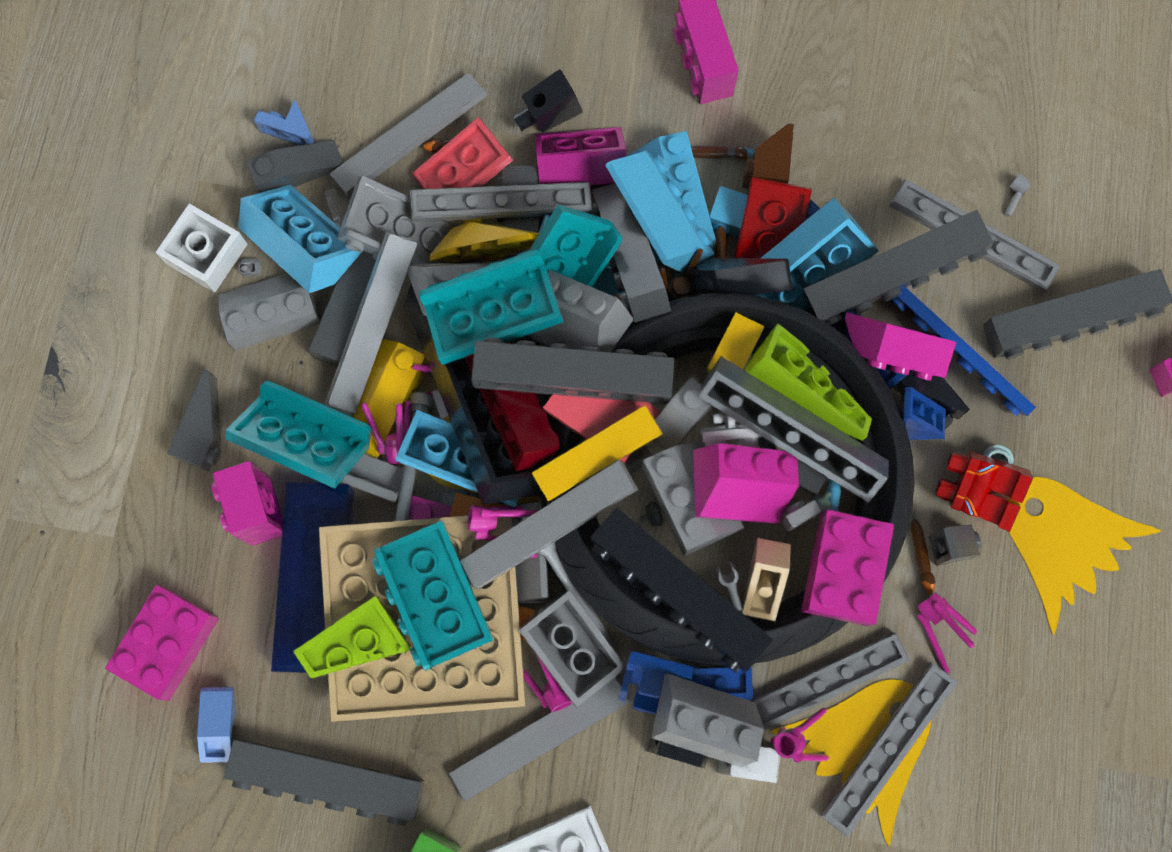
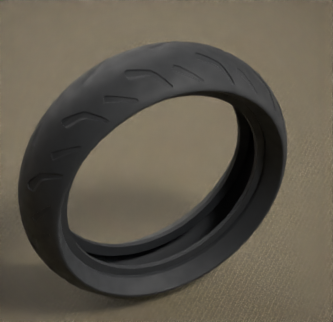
[539,293,915,665]

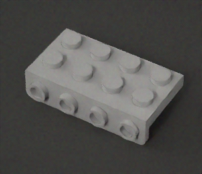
[337,175,464,274]

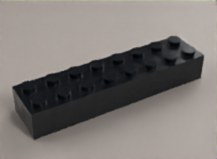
[405,284,544,505]

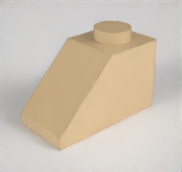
[742,538,791,621]

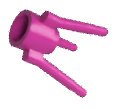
[361,400,411,464]
[467,505,539,558]
[917,592,977,674]
[523,656,572,712]
[770,708,829,763]

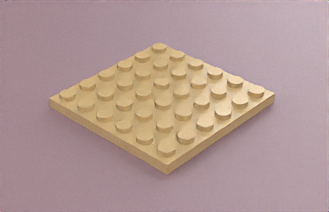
[319,516,526,722]

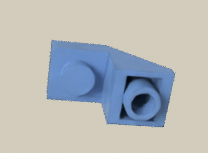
[197,687,236,762]

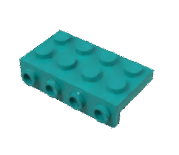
[529,204,622,287]
[418,250,564,365]
[225,380,371,489]
[372,520,494,671]

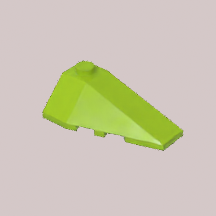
[745,324,872,441]

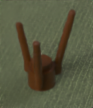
[659,248,703,301]

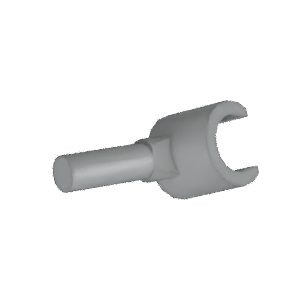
[1004,174,1031,217]
[716,562,743,611]

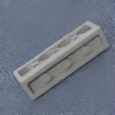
[341,453,404,503]

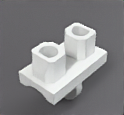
[699,413,762,448]

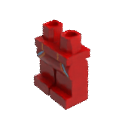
[935,450,1033,532]

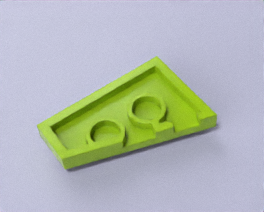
[293,595,412,679]

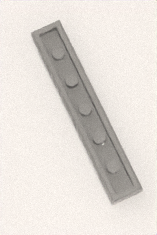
[329,73,487,197]
[889,179,1061,293]
[410,182,592,222]
[325,232,418,413]
[460,460,638,589]
[751,632,910,731]
[820,662,958,837]
[449,677,630,802]

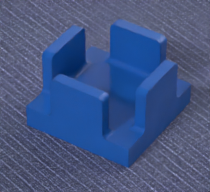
[618,651,694,715]

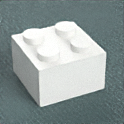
[155,203,248,293]

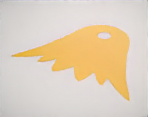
[1009,477,1161,635]
[770,679,931,847]

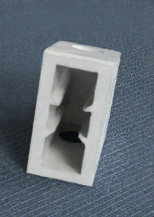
[717,747,781,783]

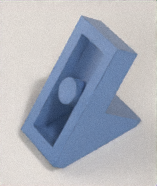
[254,100,315,145]

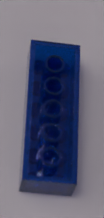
[271,482,355,675]

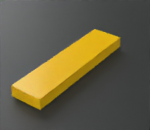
[532,405,663,501]

